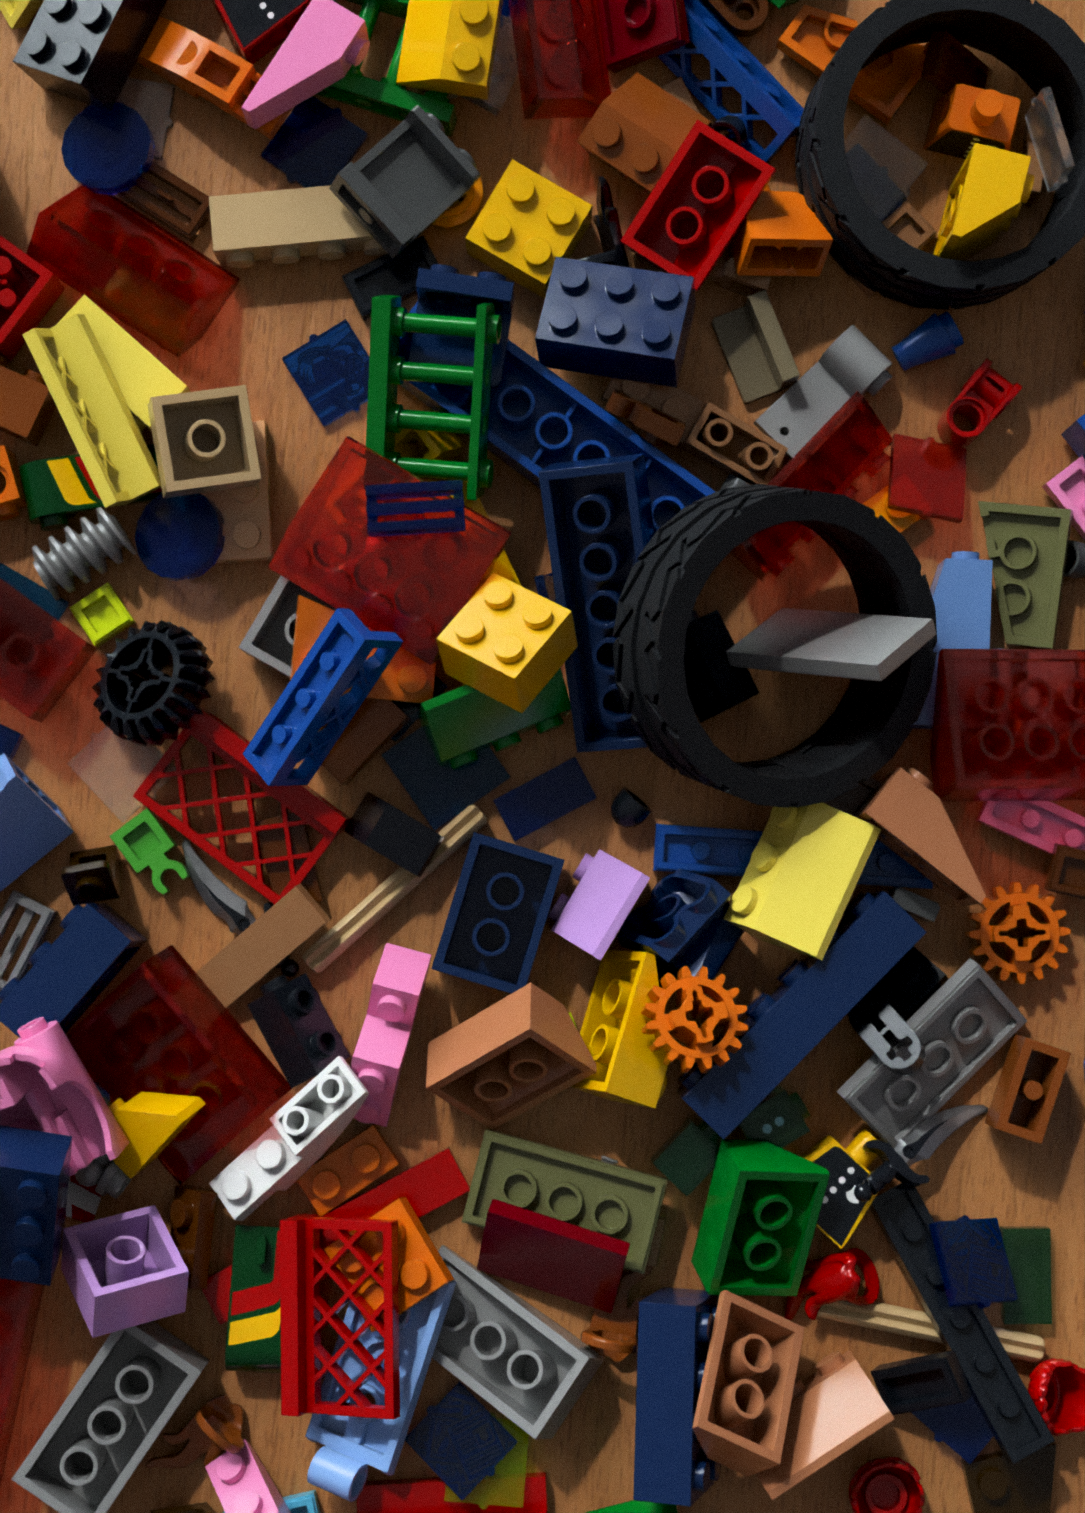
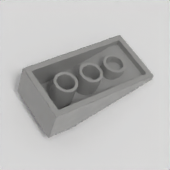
[432,1245,605,1440]

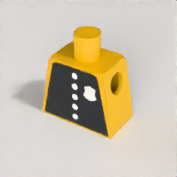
[800,1128,878,1249]

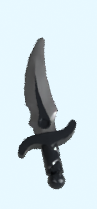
[182,839,299,977]
[854,1105,988,1202]

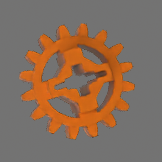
[965,882,1071,984]
[641,966,748,1074]

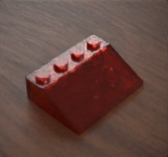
[268,436,511,665]
[930,649,1085,802]
[67,945,292,1185]

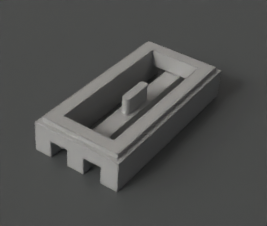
[0,890,58,990]

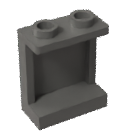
[329,105,481,259]

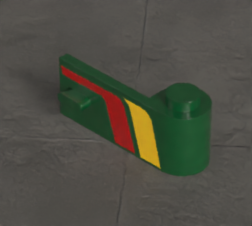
[19,444,169,531]
[225,1225,281,1374]

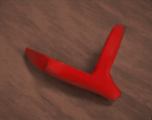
[784,1248,879,1321]

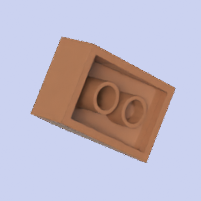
[854,767,986,906]

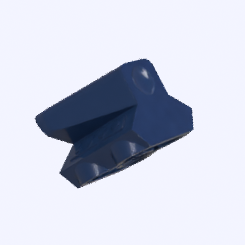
[617,869,744,994]

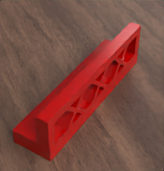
[356,1472,548,1513]

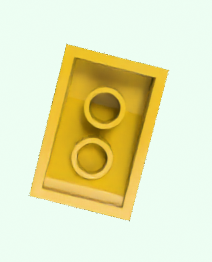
[571,950,668,1109]

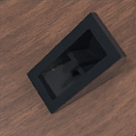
[344,792,444,877]

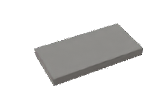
[726,608,937,682]
[836,958,1027,1149]

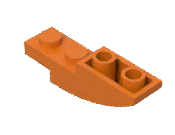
[136,16,292,140]

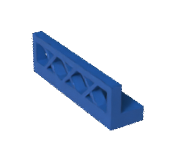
[658,0,804,163]
[243,608,403,786]

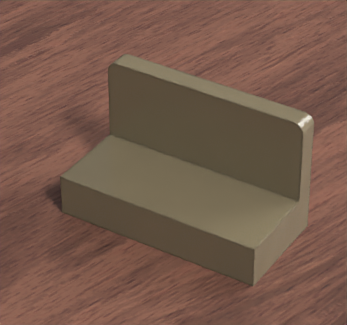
[712,290,800,404]

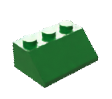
[418,668,571,770]
[691,1139,830,1296]

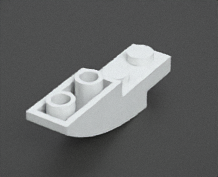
[209,1056,369,1221]

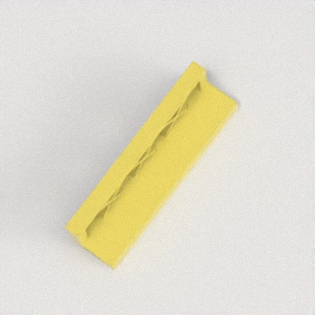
[22,314,161,508]

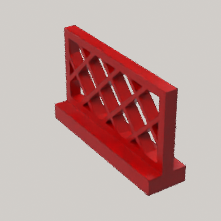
[133,707,351,904]
[280,1214,400,1420]

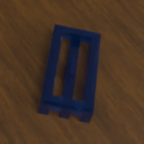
[365,480,466,537]

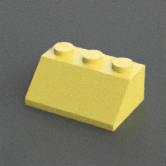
[723,803,881,960]

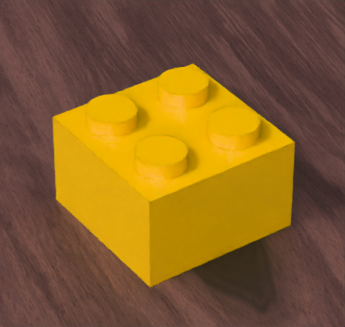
[465,159,593,299]
[436,572,578,713]

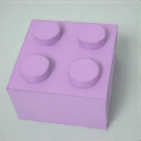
[61,1205,189,1338]

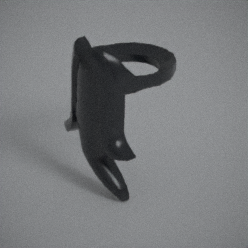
[576,176,630,267]

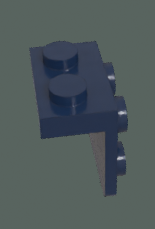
[408,264,515,388]

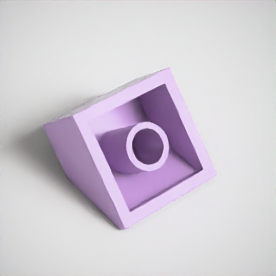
[548,849,650,961]

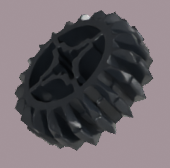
[92,620,215,746]

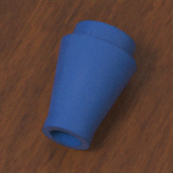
[891,311,964,371]

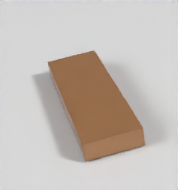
[195,883,330,1009]

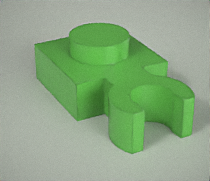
[110,808,190,895]

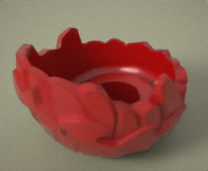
[1027,1358,1085,1436]
[849,1457,925,1513]

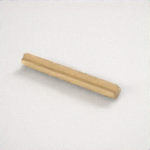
[302,804,487,973]
[815,1294,1045,1363]

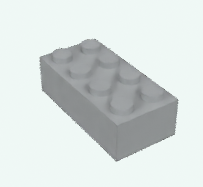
[11,1321,210,1513]

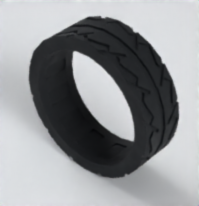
[795,0,1085,310]
[612,484,937,808]

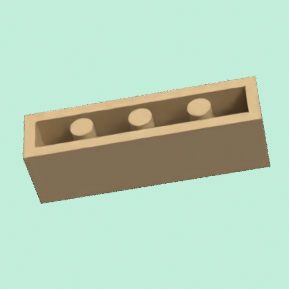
[209,185,387,269]

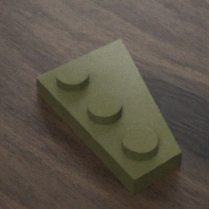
[978,501,1073,650]

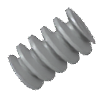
[32,507,137,601]

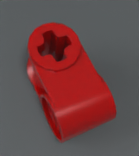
[937,357,1023,448]

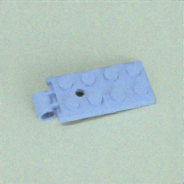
[305,1281,456,1502]

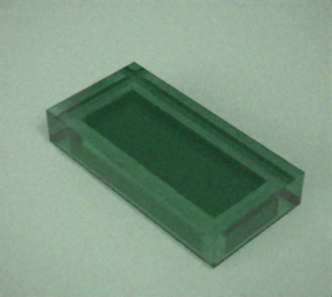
[1000,1226,1052,1324]

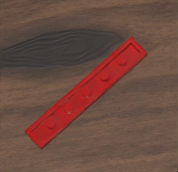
[202,1147,470,1325]

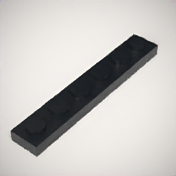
[869,1183,1055,1464]

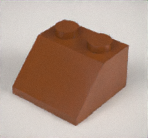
[577,72,713,194]

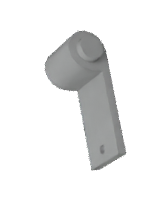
[754,324,893,463]

